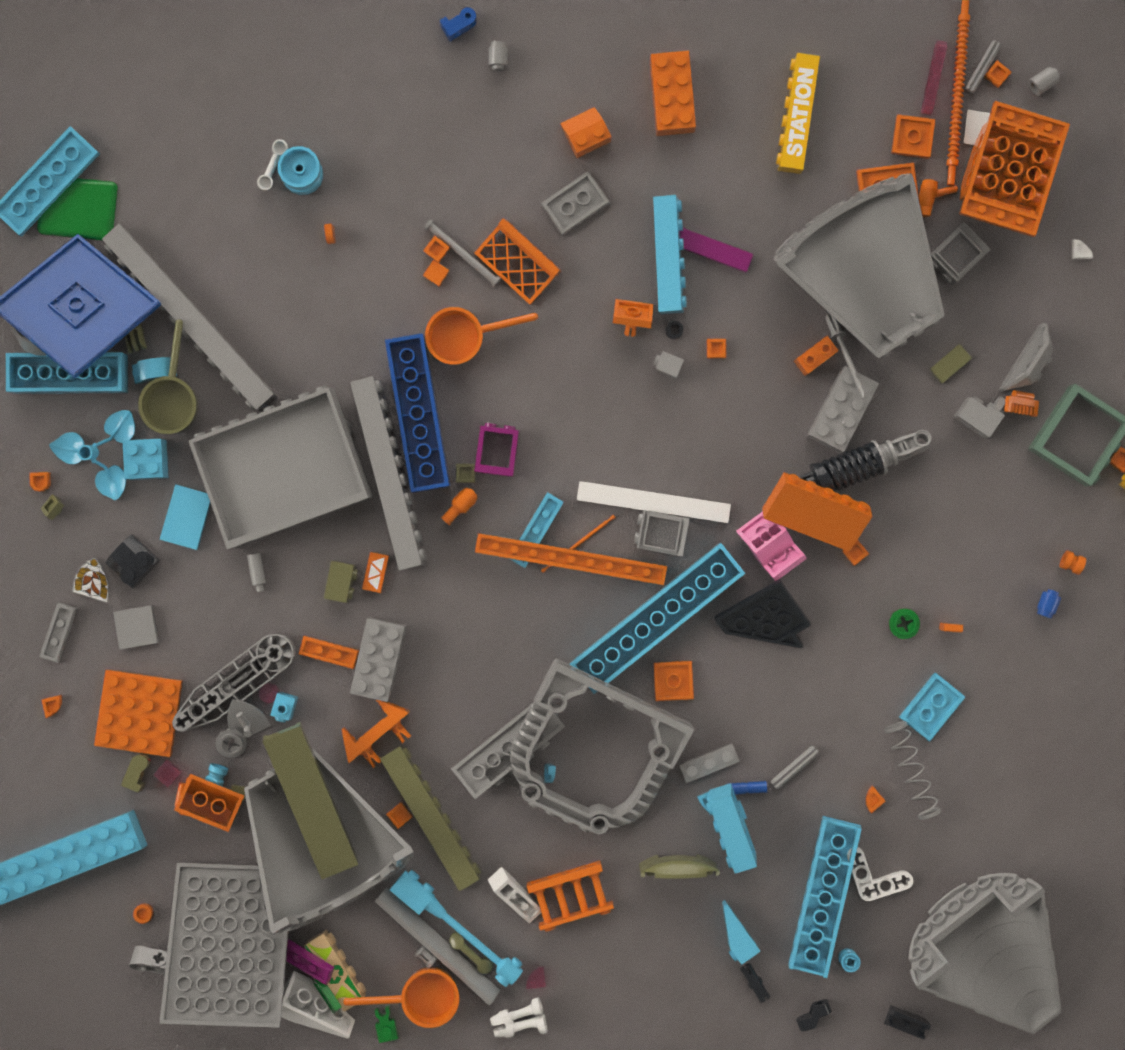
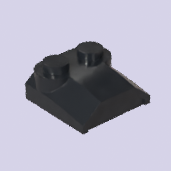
[105,534,160,589]

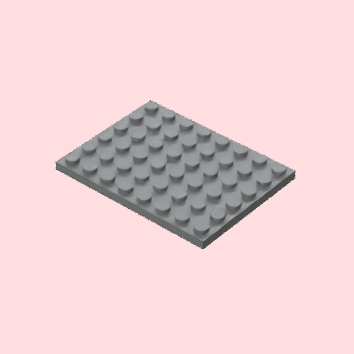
[159,863,288,1028]

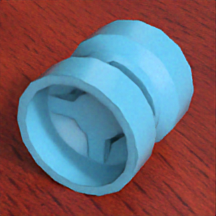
[205,763,228,787]
[838,948,861,972]

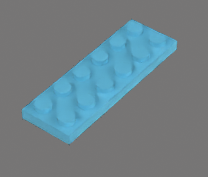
[0,126,100,237]

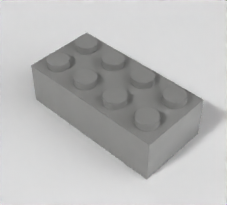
[807,366,879,453]
[350,617,407,702]

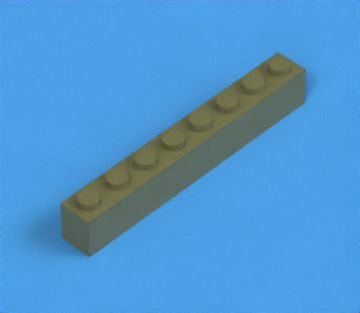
[380,745,481,891]

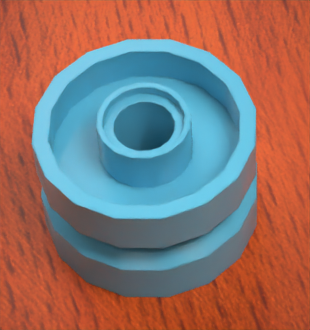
[278,146,323,195]

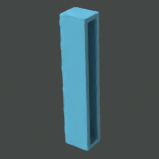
[653,195,687,314]

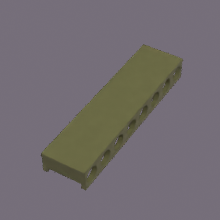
[263,722,358,879]

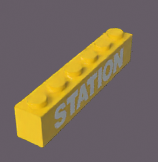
[776,53,820,174]

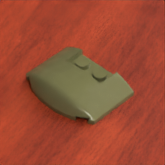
[639,854,720,879]

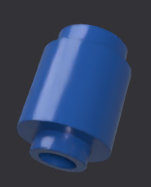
[1037,589,1062,619]

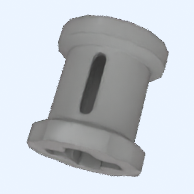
[414,945,437,968]

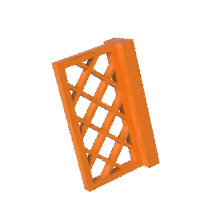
[474,218,562,305]

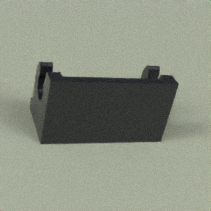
[884,1005,931,1040]

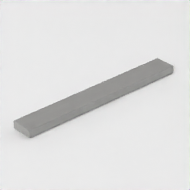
[375,887,500,1005]

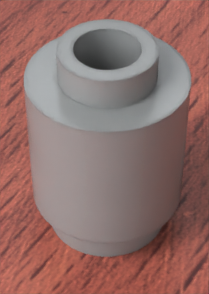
[488,41,508,72]

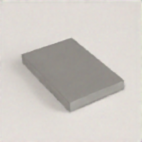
[541,171,610,236]

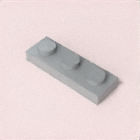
[679,743,740,783]

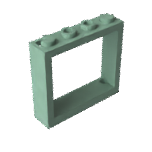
[1028,384,1125,487]

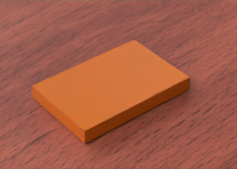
[856,162,919,199]

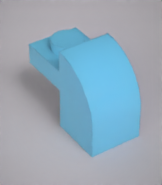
[132,357,177,384]

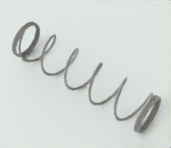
[883,721,942,820]

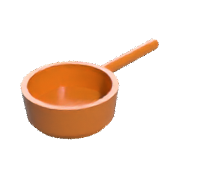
[425,307,538,365]
[343,967,459,1028]

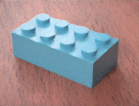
[707,783,757,874]

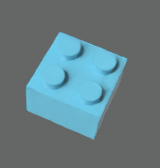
[123,439,169,480]

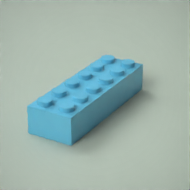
[6,352,128,394]

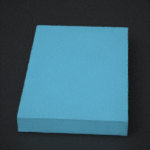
[160,484,211,550]
[899,672,965,742]

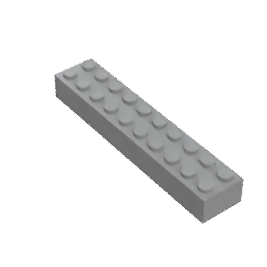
[350,376,427,571]

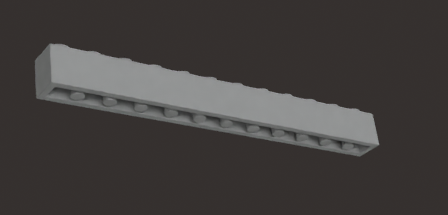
[102,224,276,411]

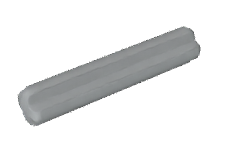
[965,40,1001,93]
[771,746,819,789]

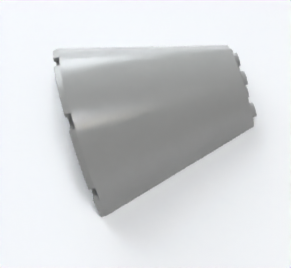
[773,173,945,358]
[244,749,414,934]

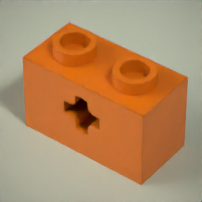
[794,335,839,376]

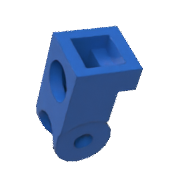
[439,7,477,42]

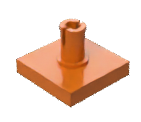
[613,299,653,337]

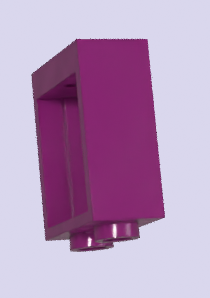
[475,423,519,477]

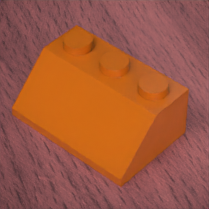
[174,774,244,832]

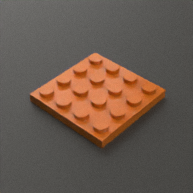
[94,669,183,757]

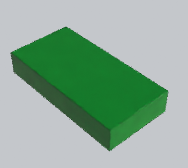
[312,978,342,1013]

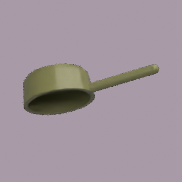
[138,319,198,434]

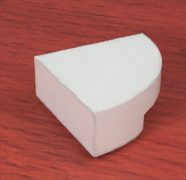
[1072,239,1093,260]

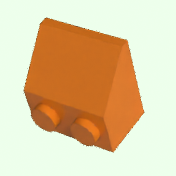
[560,107,612,158]

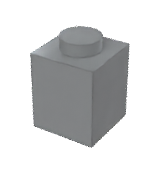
[653,351,684,379]

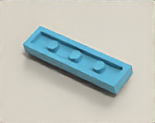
[509,492,564,568]

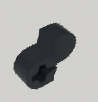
[796,999,832,1031]

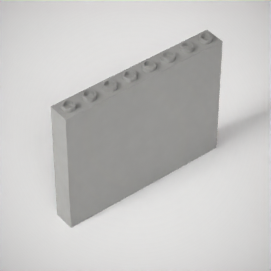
[188,385,373,549]

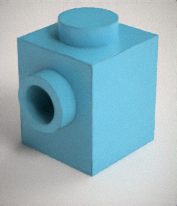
[271,691,298,723]

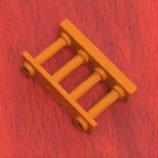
[527,860,614,932]

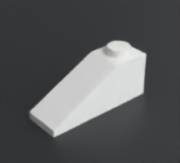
[488,867,541,924]

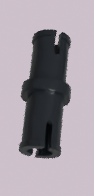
[740,963,770,1003]

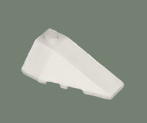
[281,971,355,1039]

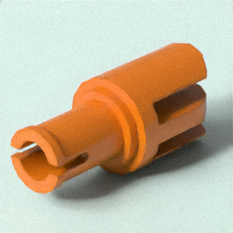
[441,487,477,526]

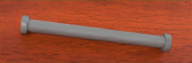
[424,219,501,287]

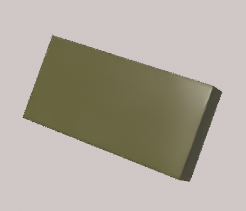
[929,344,972,384]

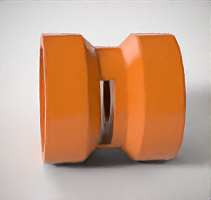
[1059,550,1086,575]

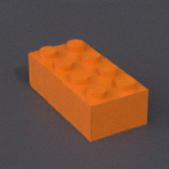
[650,50,696,136]

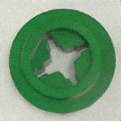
[889,608,920,639]

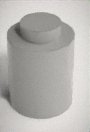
[1028,67,1060,96]

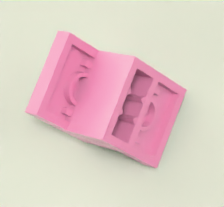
[736,511,807,581]

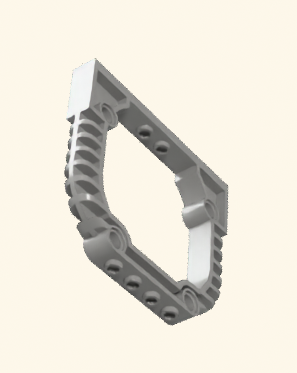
[510,658,695,834]

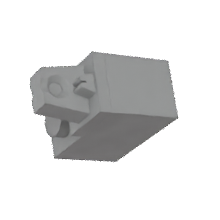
[954,396,1005,439]

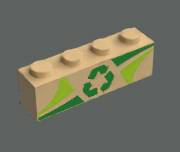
[304,929,366,1012]

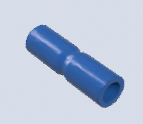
[728,781,767,795]

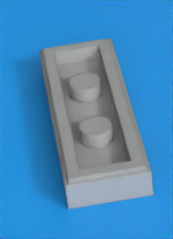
[39,602,78,663]

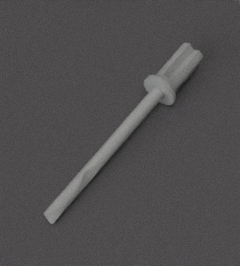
[825,315,867,399]

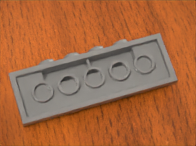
[451,703,566,799]

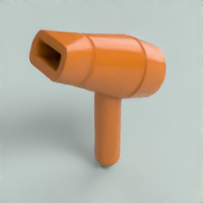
[919,179,958,217]

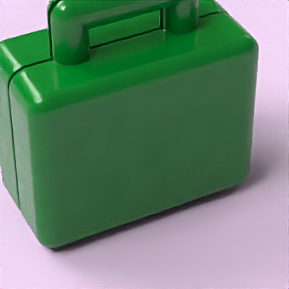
[37,178,118,241]

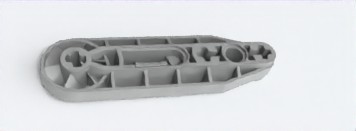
[172,633,295,732]

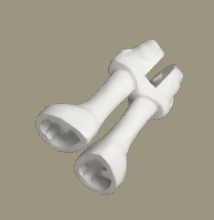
[490,997,548,1038]

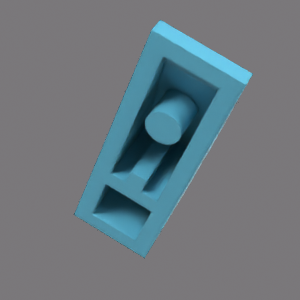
[722,900,760,965]

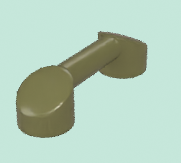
[449,931,493,974]

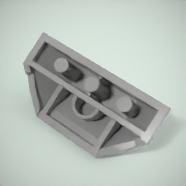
[999,323,1053,392]

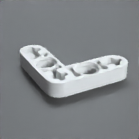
[847,847,913,901]

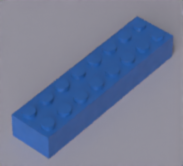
[385,333,451,493]

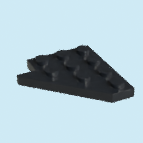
[715,579,811,648]

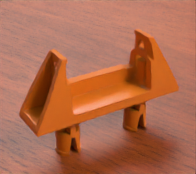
[341,700,412,768]

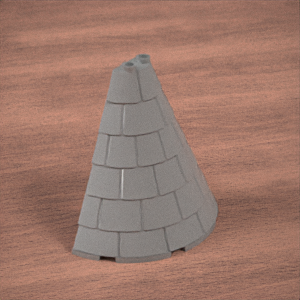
[909,873,1062,1034]

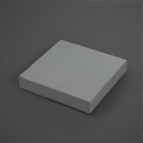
[113,605,159,650]

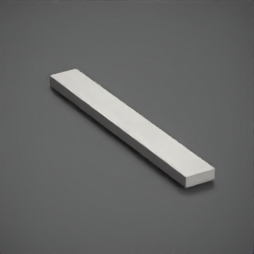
[577,481,731,523]

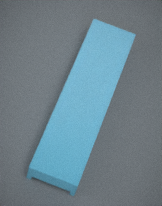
[788,816,862,978]

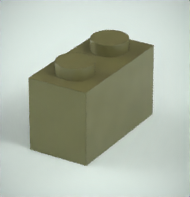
[324,561,358,603]

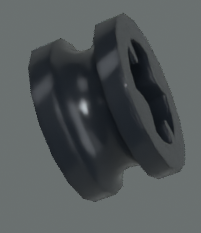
[666,321,684,339]

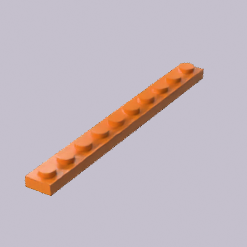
[475,533,667,585]

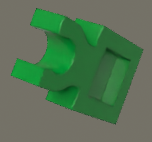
[374,1006,399,1043]

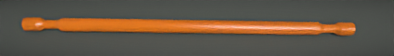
[541,515,616,573]

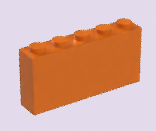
[762,472,873,552]

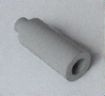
[247,553,266,592]

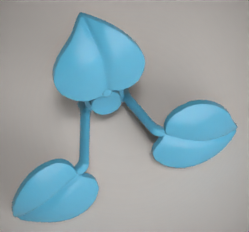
[49,410,135,500]

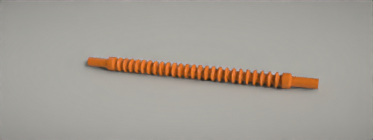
[946,0,970,186]

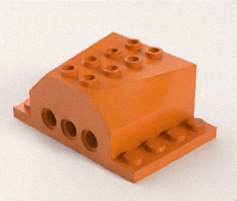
[959,101,1070,237]

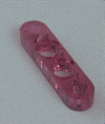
[921,40,947,115]

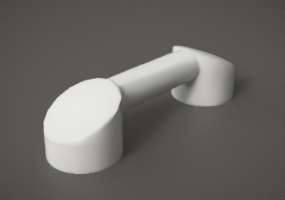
[257,139,288,191]

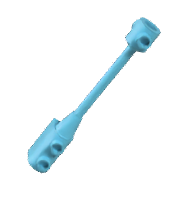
[390,870,523,987]

